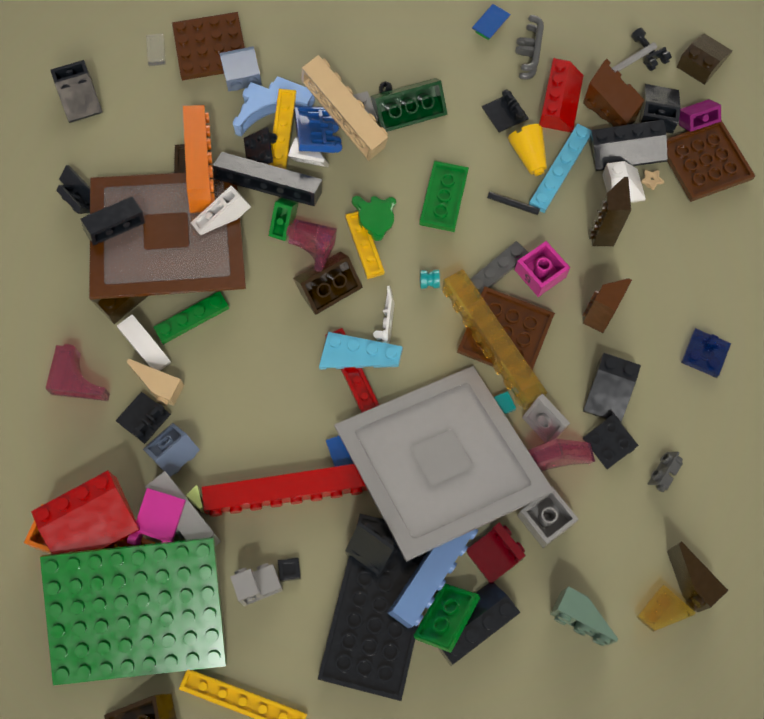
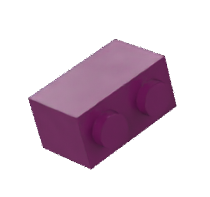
[679,99,721,132]

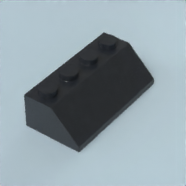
[591,120,667,171]
[438,582,521,666]

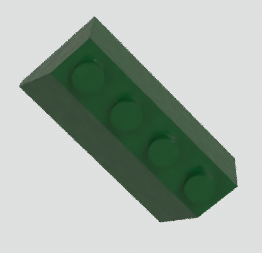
[370,78,448,132]

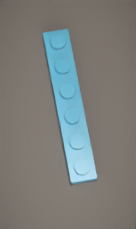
[529,124,591,213]

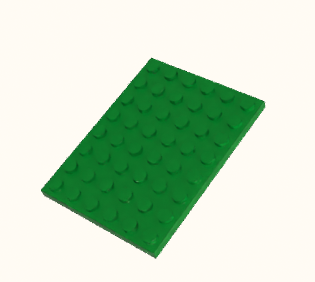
[40,537,227,686]

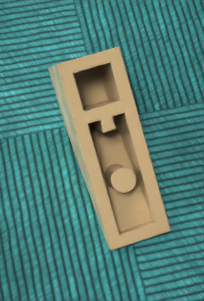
[127,359,184,406]

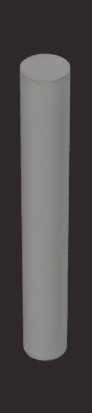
[612,42,657,72]

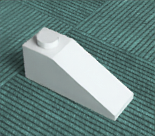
[191,185,251,235]

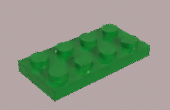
[419,161,469,232]

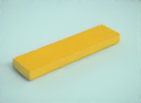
[345,211,385,279]

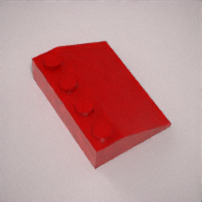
[31,470,140,554]

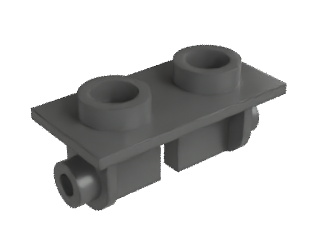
[648,452,683,492]

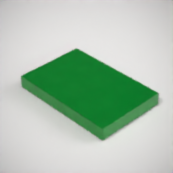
[414,583,480,653]

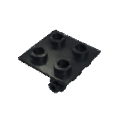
[482,89,529,133]
[243,127,277,164]
[116,392,171,444]
[583,414,639,470]

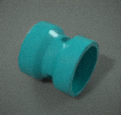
[420,270,440,289]

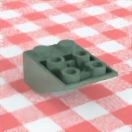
[550,586,618,646]

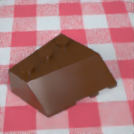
[583,59,644,127]
[583,278,632,333]

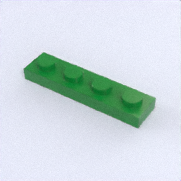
[153,291,230,345]

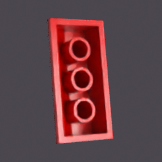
[539,58,584,133]

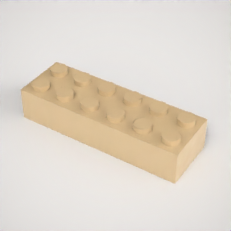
[301,55,388,161]

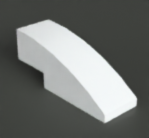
[117,315,171,371]

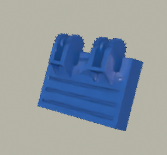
[294,106,343,153]

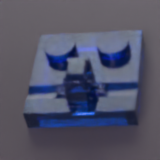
[681,328,731,378]

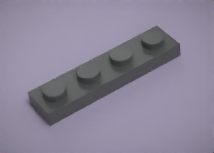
[463,241,529,300]

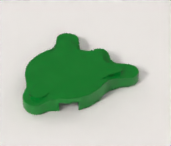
[351,196,396,241]

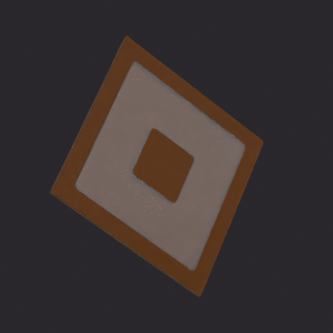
[89,173,246,300]

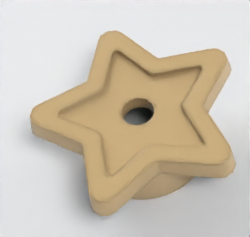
[641,170,664,190]

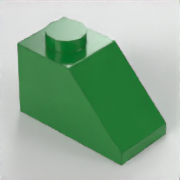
[268,198,299,241]

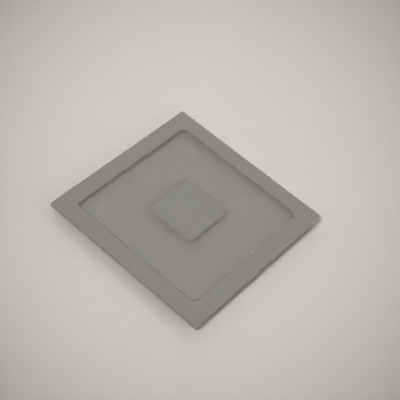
[334,366,554,562]

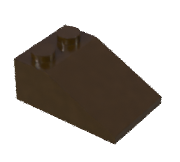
[677,34,732,85]
[667,541,729,612]
[104,693,176,719]

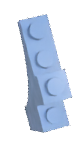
[233,76,315,137]

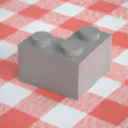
[230,563,283,606]

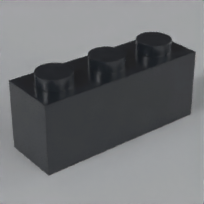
[80,197,145,246]

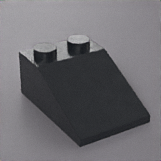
[583,353,641,423]

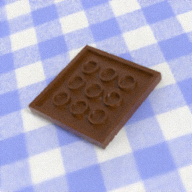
[172,12,245,81]
[667,120,755,202]
[457,286,555,380]

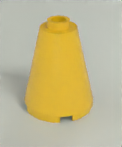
[508,124,547,176]

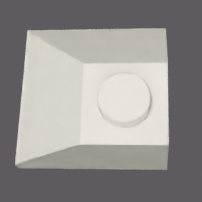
[288,137,329,167]
[602,161,646,202]

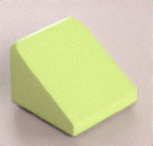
[186,485,204,513]

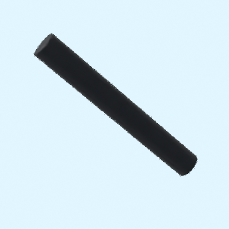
[487,191,540,215]

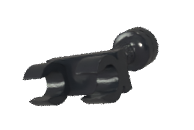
[631,27,672,71]

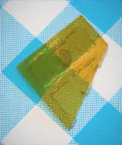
[637,585,696,632]

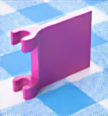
[127,488,186,545]

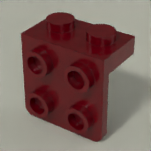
[467,522,526,583]

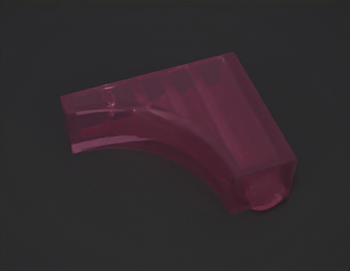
[286,219,337,271]
[45,344,110,401]
[528,439,595,472]

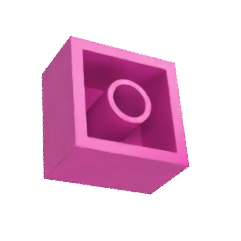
[515,241,570,297]

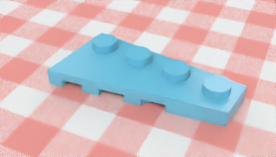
[319,332,403,370]

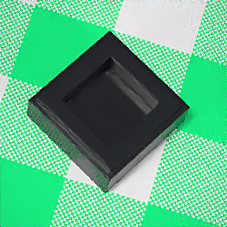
[278,558,301,582]

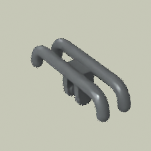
[515,15,544,80]

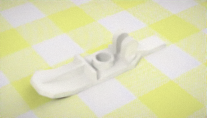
[373,286,394,344]

